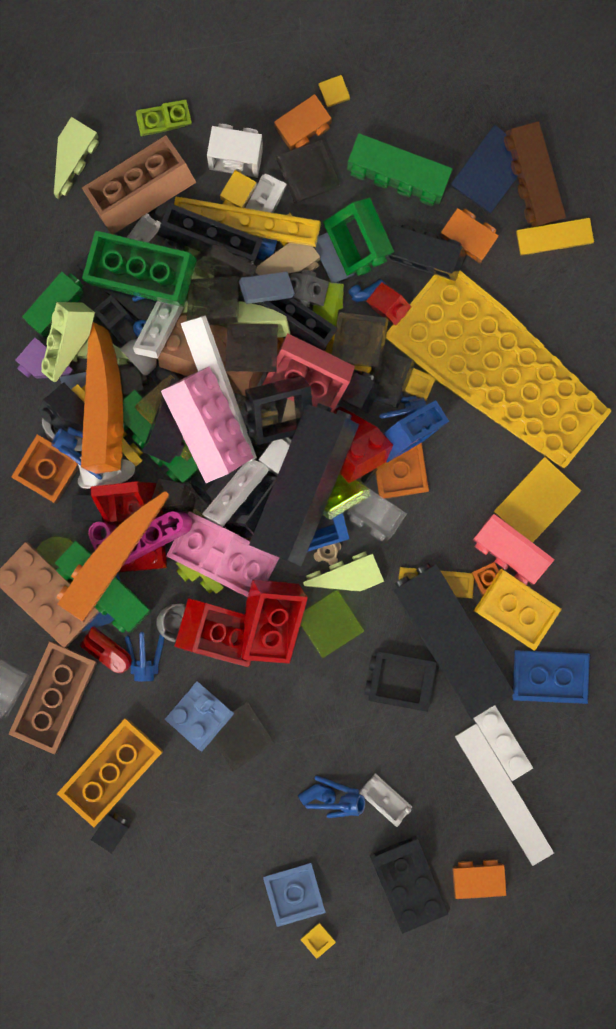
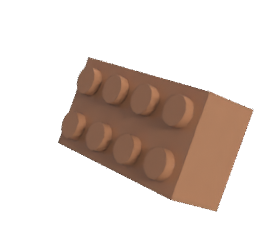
[82,135,196,234]
[158,313,271,396]
[0,542,100,648]
[9,642,97,755]

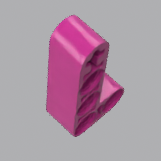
[88,512,192,566]

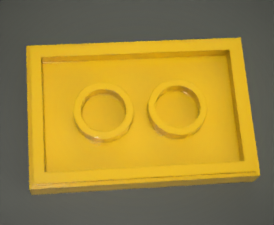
[494,457,581,543]
[474,569,561,651]

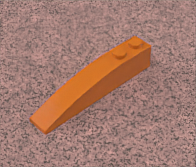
[81,322,124,474]
[56,492,169,622]

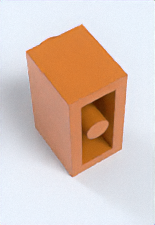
[274,94,332,151]
[440,208,498,264]
[452,859,506,899]

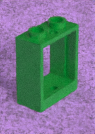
[323,198,394,276]
[22,272,85,339]

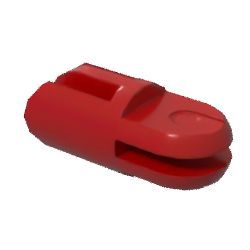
[79,626,132,673]

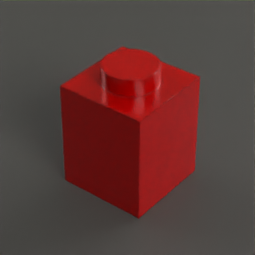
[366,282,411,326]

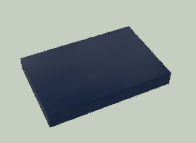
[450,125,518,214]

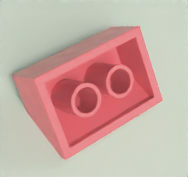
[262,333,355,413]
[473,514,555,585]

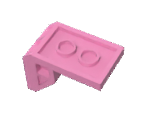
[166,512,279,597]

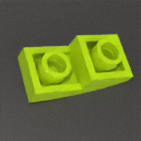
[136,100,192,136]
[313,282,344,336]
[176,562,224,594]

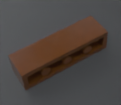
[504,121,566,228]

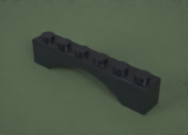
[93,295,185,390]

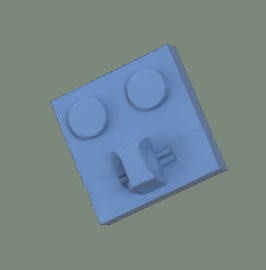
[165,682,234,752]
[263,863,326,927]

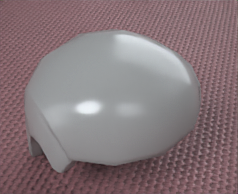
[121,339,157,375]
[156,603,185,642]

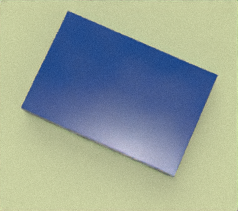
[512,650,590,704]

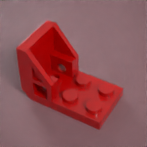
[90,482,167,572]

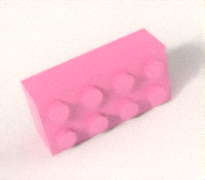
[161,366,254,483]

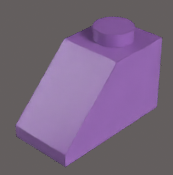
[16,338,74,379]

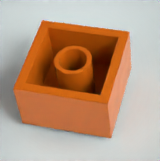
[11,434,79,504]

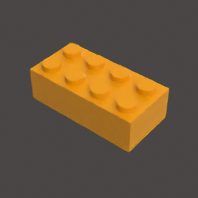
[57,718,163,827]

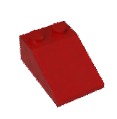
[333,406,393,483]
[242,579,308,664]
[174,598,251,668]

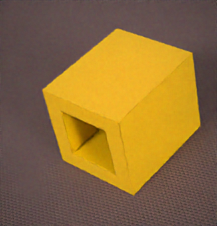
[220,170,257,208]

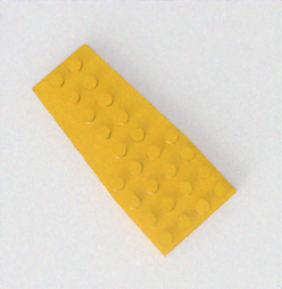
[384,271,611,468]

